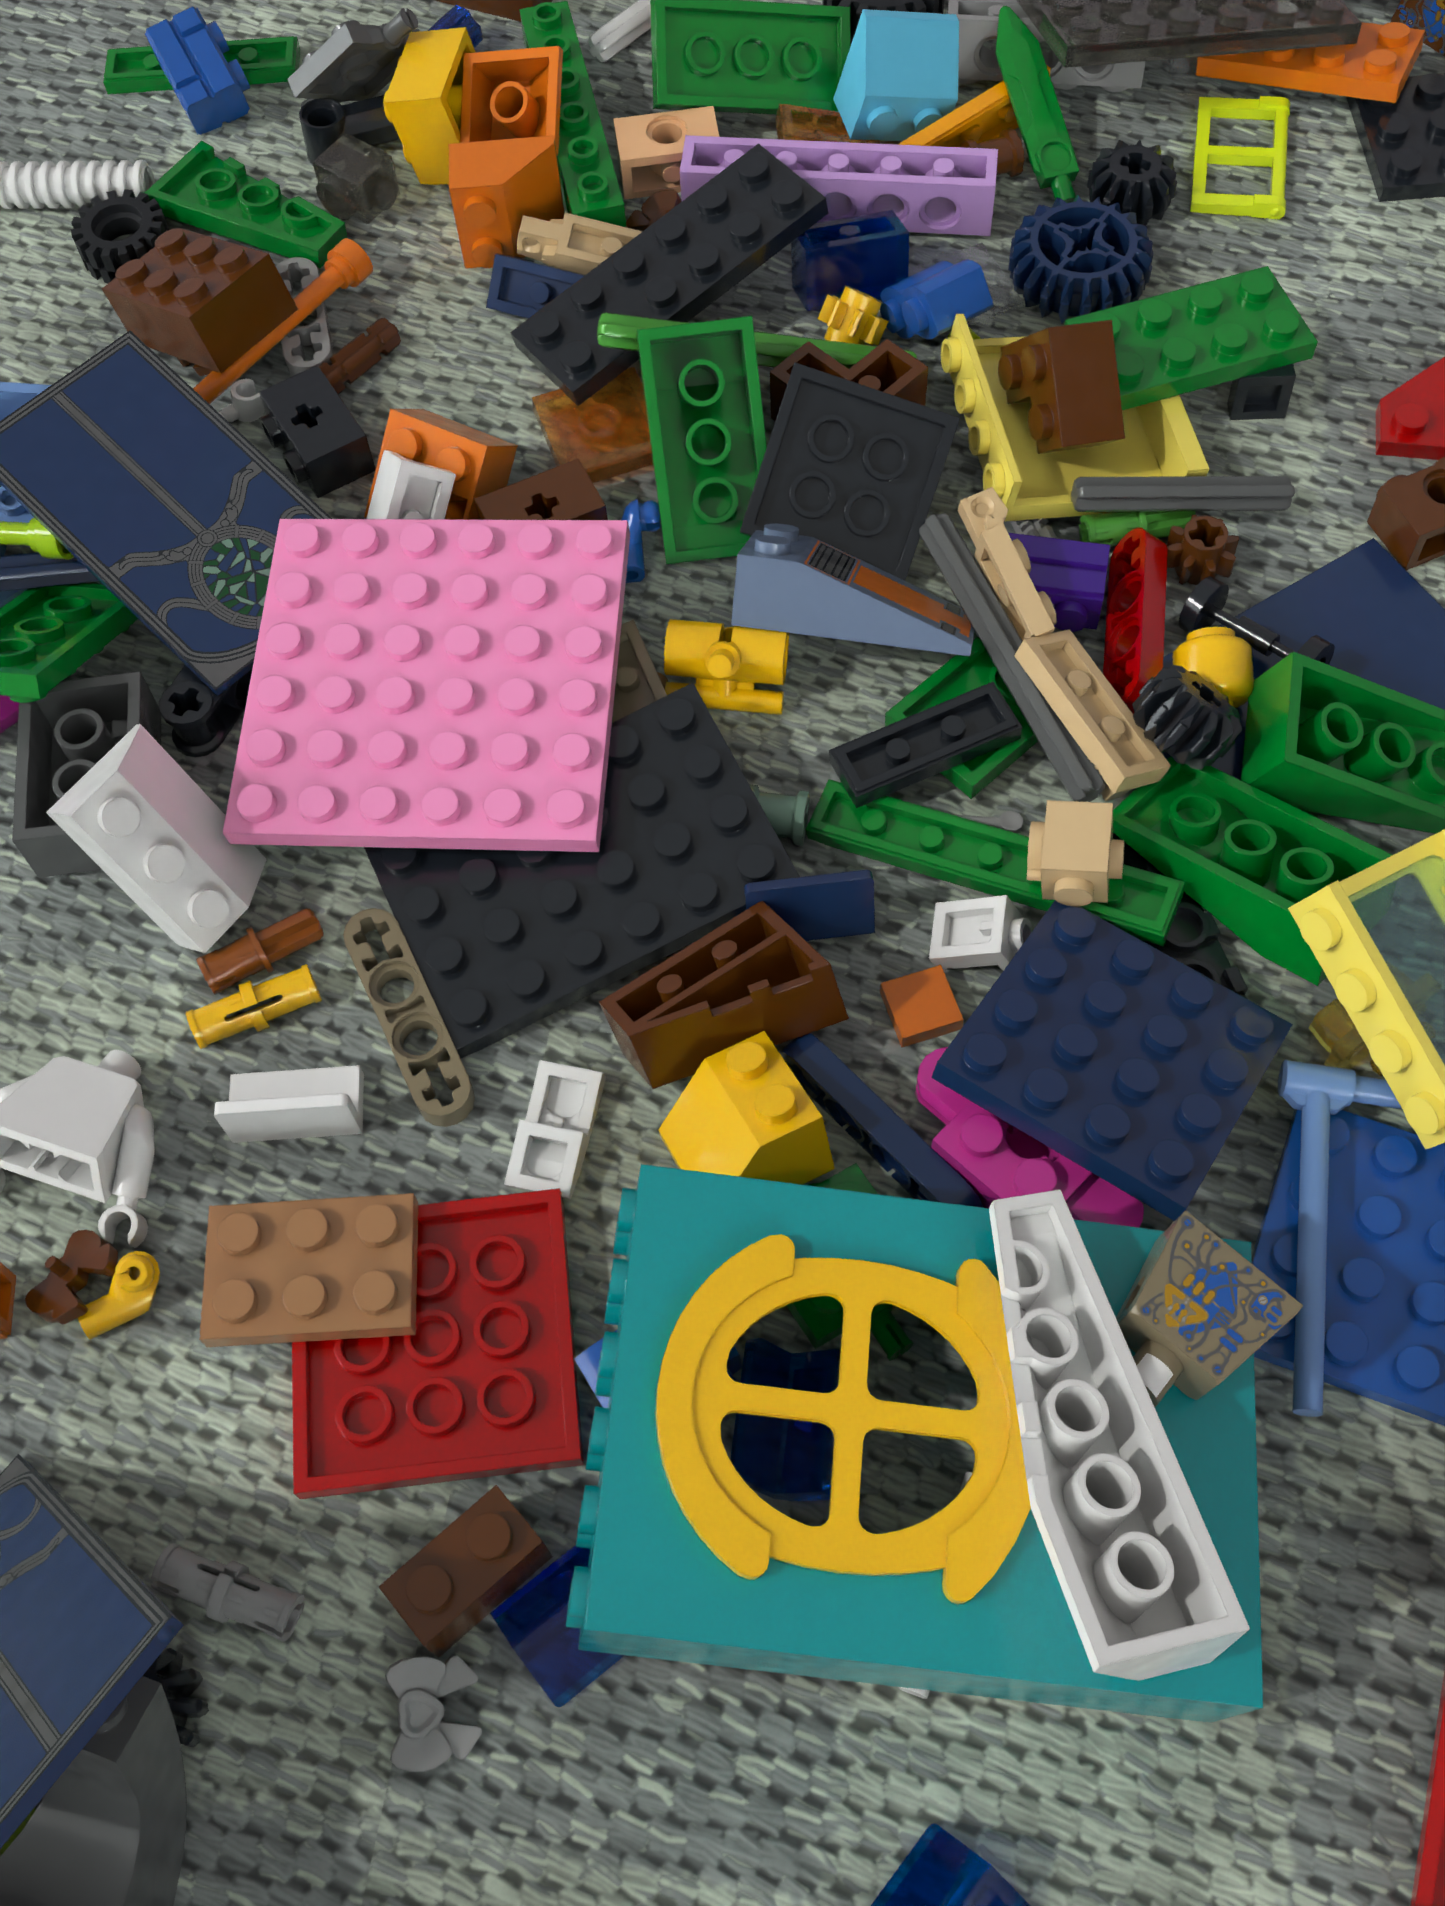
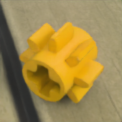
[817,286,889,346]

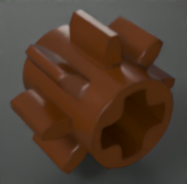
[1167,515,1239,585]

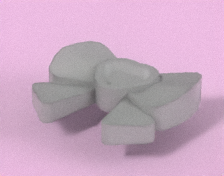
[385,1655,482,1772]

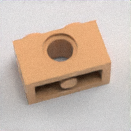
[613,106,720,200]

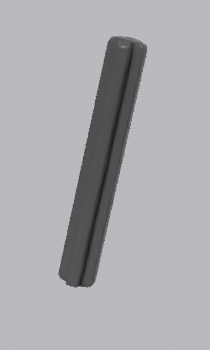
[1071,476,1295,512]

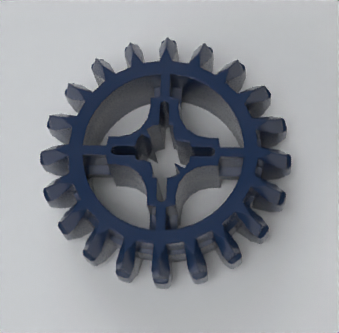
[1008,194,1154,324]

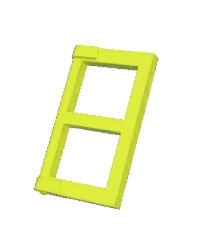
[1190,96,1290,219]

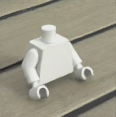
[0,1050,155,1248]

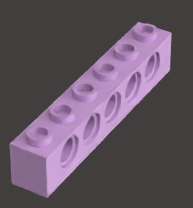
[679,135,998,236]

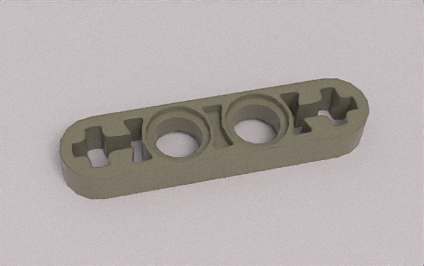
[343,908,475,1127]

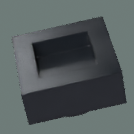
[1227,364,1296,420]

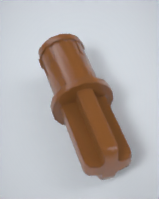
[196,909,324,995]

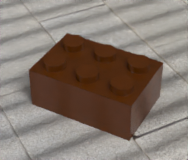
[102,228,298,373]

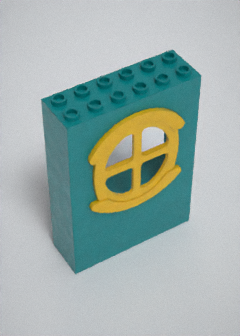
[566,1164,1263,1723]

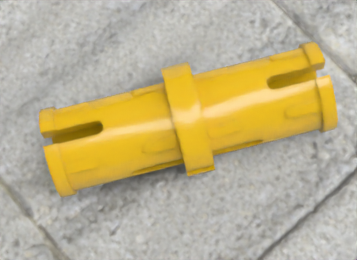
[186,964,322,1049]

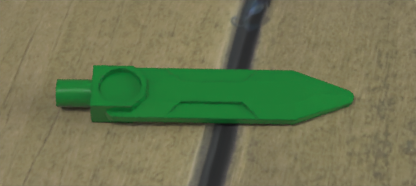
[995,6,1079,203]

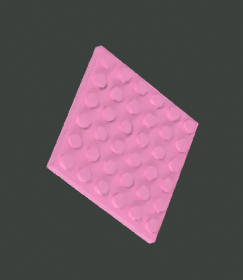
[223,519,630,852]

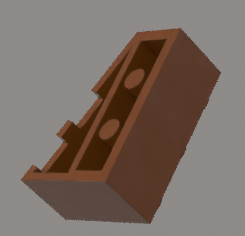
[599,901,849,1089]

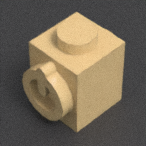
[1027,800,1124,907]

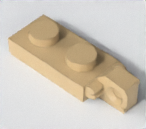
[517,213,643,275]
[958,487,1057,640]

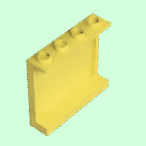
[941,314,1210,522]

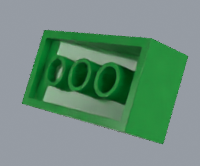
[637,316,767,565]
[1241,651,1445,834]
[1113,756,1394,986]

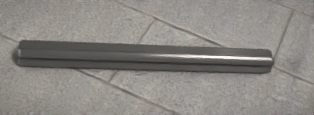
[919,513,1106,802]

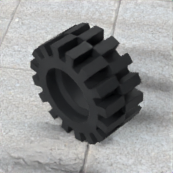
[71,189,169,284]

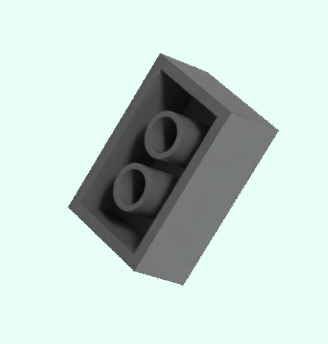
[12,671,161,878]

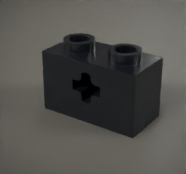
[259,365,376,498]

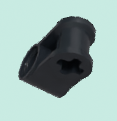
[159,665,252,758]

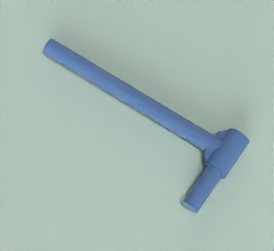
[1278,1060,1403,1417]

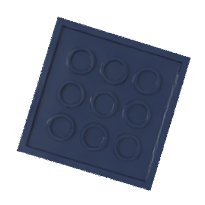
[931,900,1293,1221]

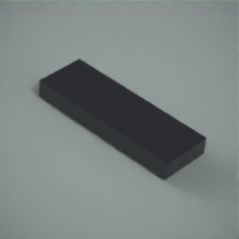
[829,682,1022,808]

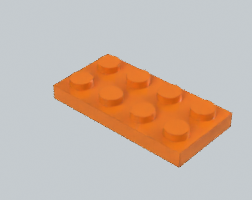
[1196,4,1425,103]

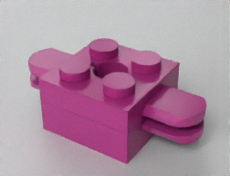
[915,1047,1144,1228]

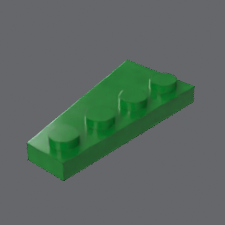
[144,140,347,269]

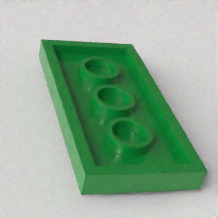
[650,0,851,117]
[1064,266,1318,411]
[0,583,138,703]

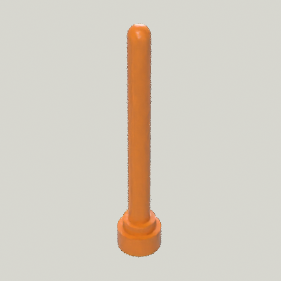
[193,238,373,404]

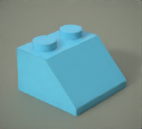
[833,9,959,141]

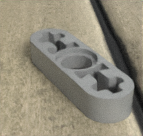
[276,257,334,377]

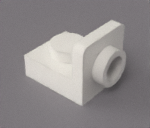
[929,895,1033,971]

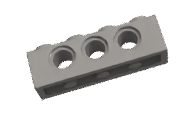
[947,0,1151,92]

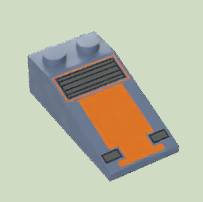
[731,523,975,656]

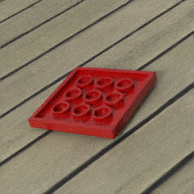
[292,1188,584,1499]

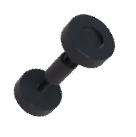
[1179,576,1335,665]

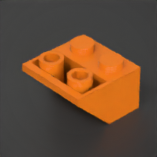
[364,409,518,520]

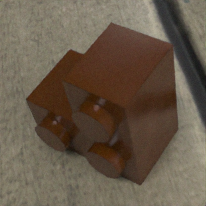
[998,320,1125,454]
[770,339,928,421]

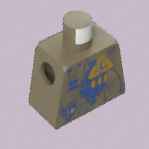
[1116,1210,1303,1407]

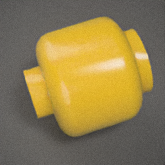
[1172,627,1254,708]

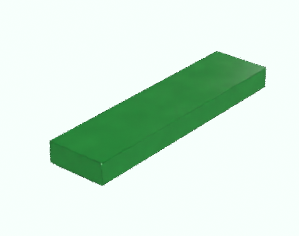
[103,36,300,94]

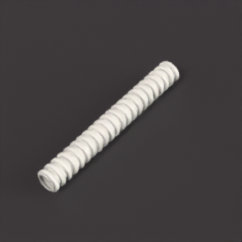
[0,160,155,209]

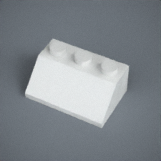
[46,724,267,953]

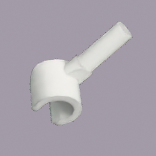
[218,379,265,423]

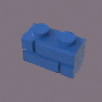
[145,6,250,135]

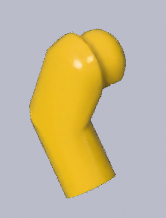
[78,1251,160,1340]

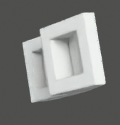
[504,1060,606,1199]

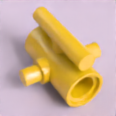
[664,619,789,715]

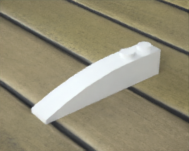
[989,1190,1250,1681]

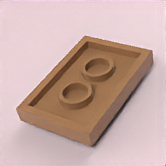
[199,1193,418,1347]

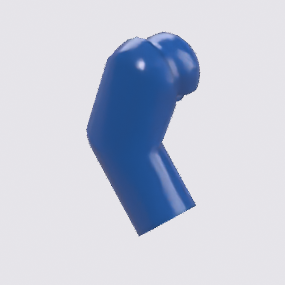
[621,499,661,583]

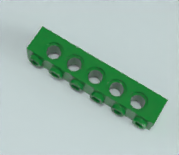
[519,1,627,227]

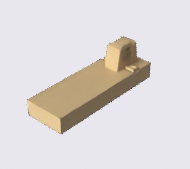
[1014,629,1171,801]

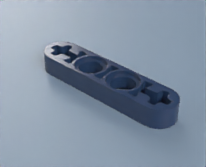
[779,1033,983,1208]

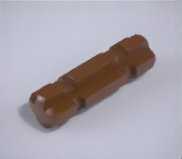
[319,318,401,394]

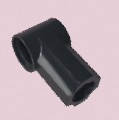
[299,95,400,169]

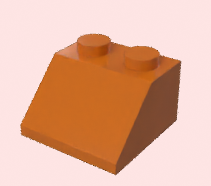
[460,46,563,156]
[449,135,565,268]

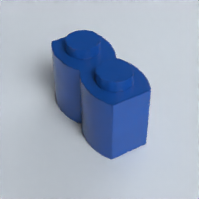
[880,259,994,339]

